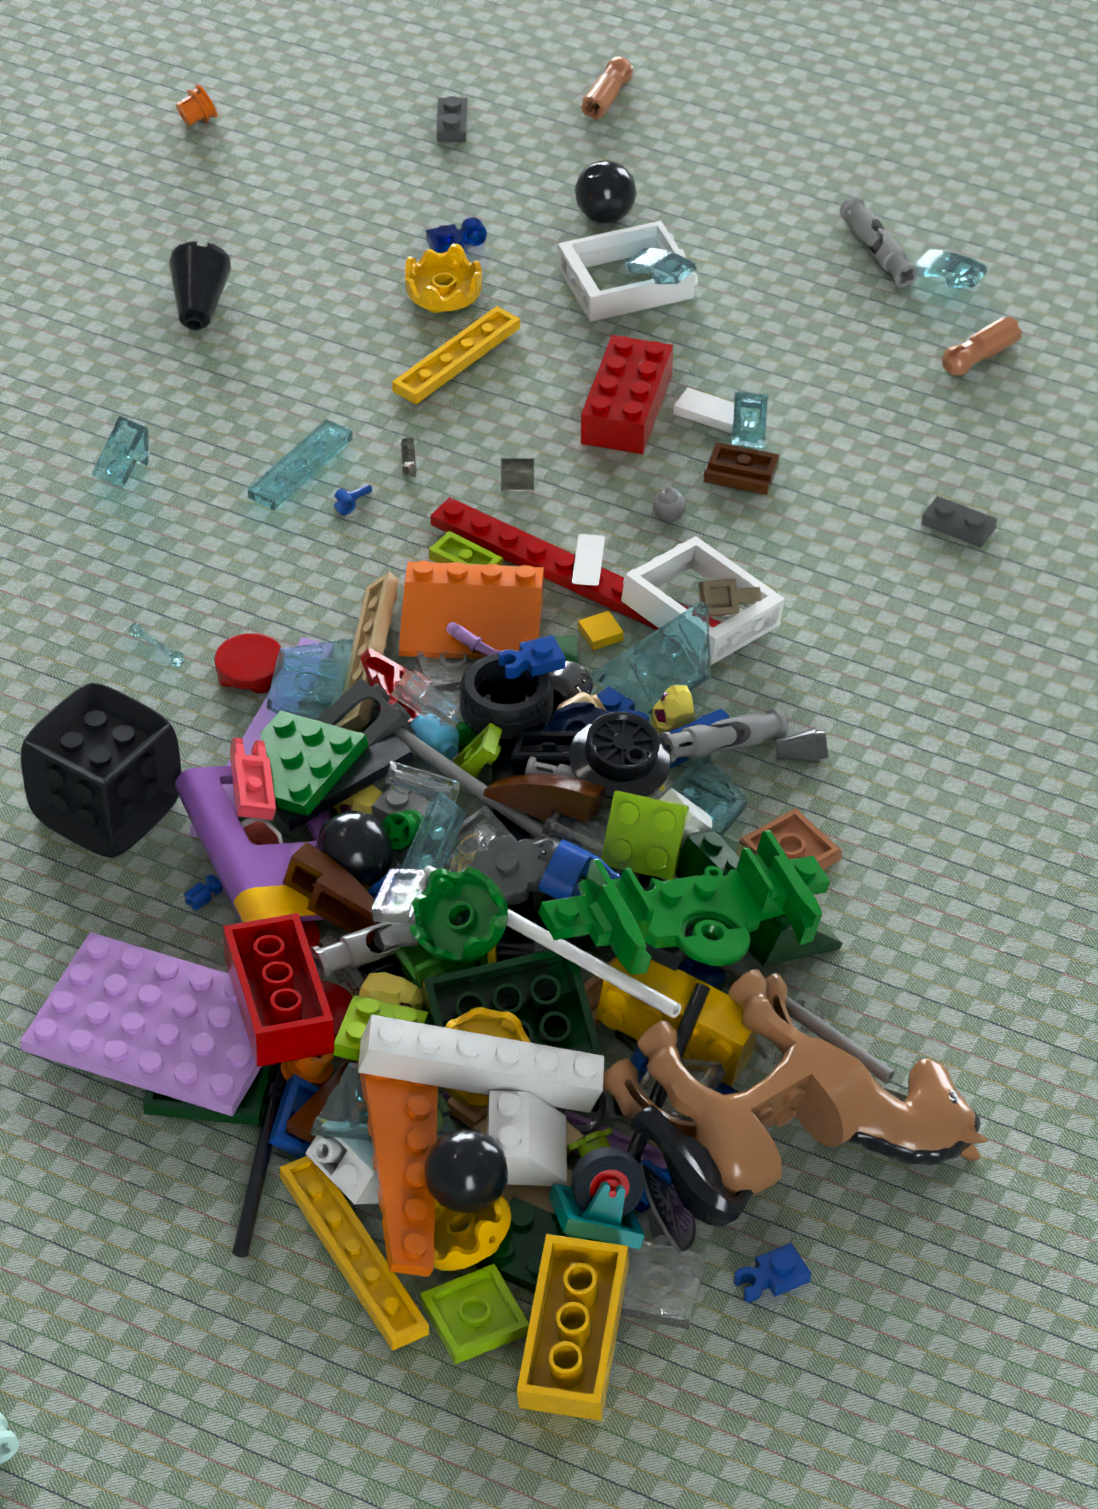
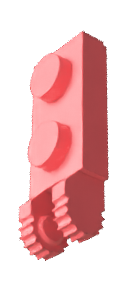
[230,737,276,820]

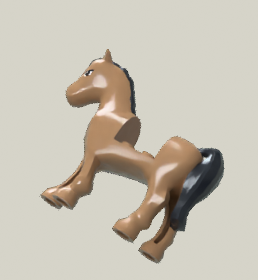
[603,969,988,1227]

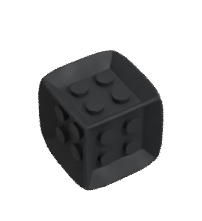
[21,682,182,858]

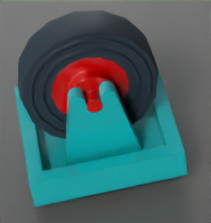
[548,1147,645,1249]

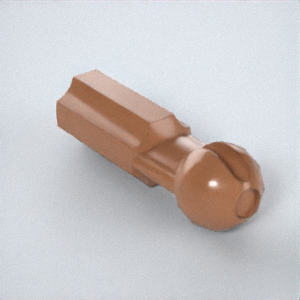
[581,56,633,120]
[942,316,1022,376]

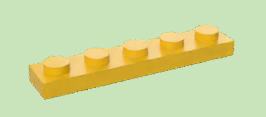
[392,306,520,405]

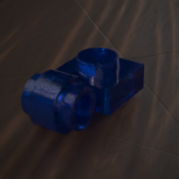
[426,217,487,253]

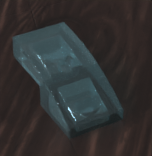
[625,248,697,284]
[916,250,988,287]

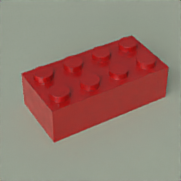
[581,335,673,455]
[223,913,334,1067]

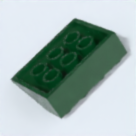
[675,830,843,967]
[420,950,603,1055]

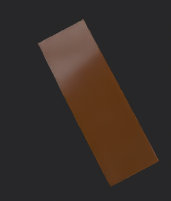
[483,774,606,824]
[283,842,384,945]

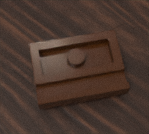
[704,442,780,495]

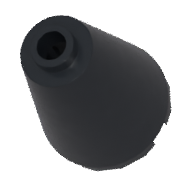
[169,241,231,330]

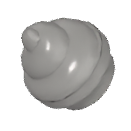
[653,486,686,521]

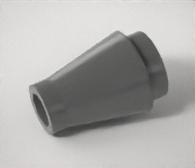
[776,727,828,763]

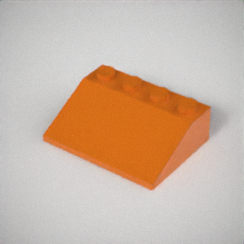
[399,561,544,660]

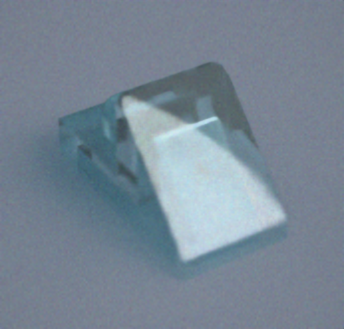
[91,416,149,489]

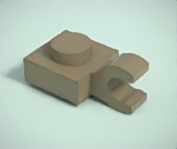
[698,579,761,617]

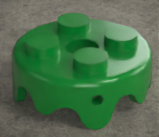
[410,867,508,964]

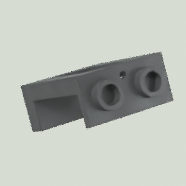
[316,678,415,749]

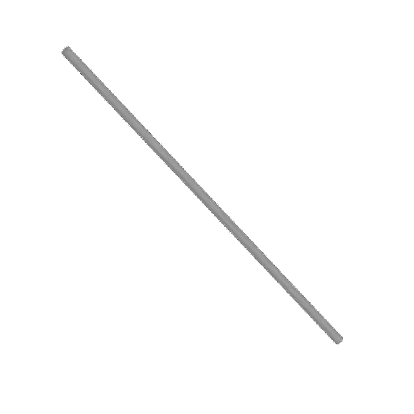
[395,726,895,1084]

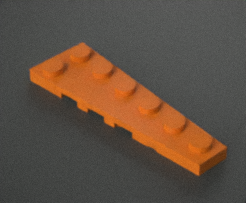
[358,1060,438,1277]

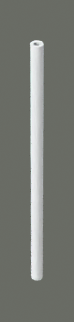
[422,866,681,1018]

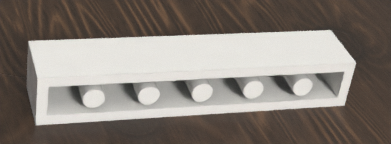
[358,1014,604,1113]

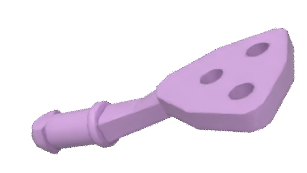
[447,622,501,656]

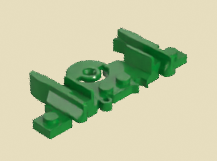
[539,830,830,975]

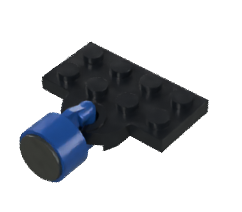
[536,839,695,971]

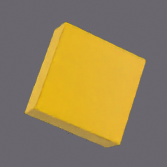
[578,611,624,651]

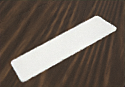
[572,534,605,586]

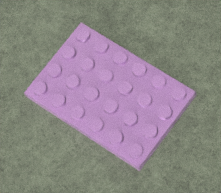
[20,932,262,1117]

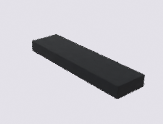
[275,733,415,830]

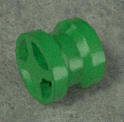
[382,810,428,850]

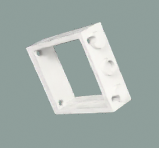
[558,221,698,322]
[621,536,785,666]

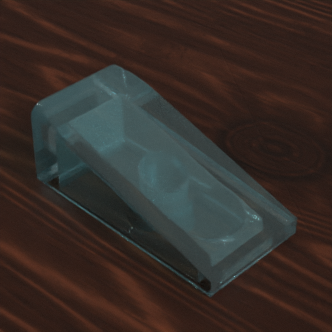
[732,391,768,447]

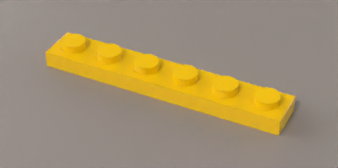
[279,1156,429,1351]

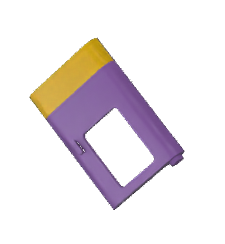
[175,766,369,923]

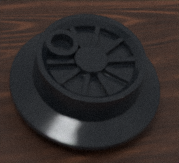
[569,712,670,799]

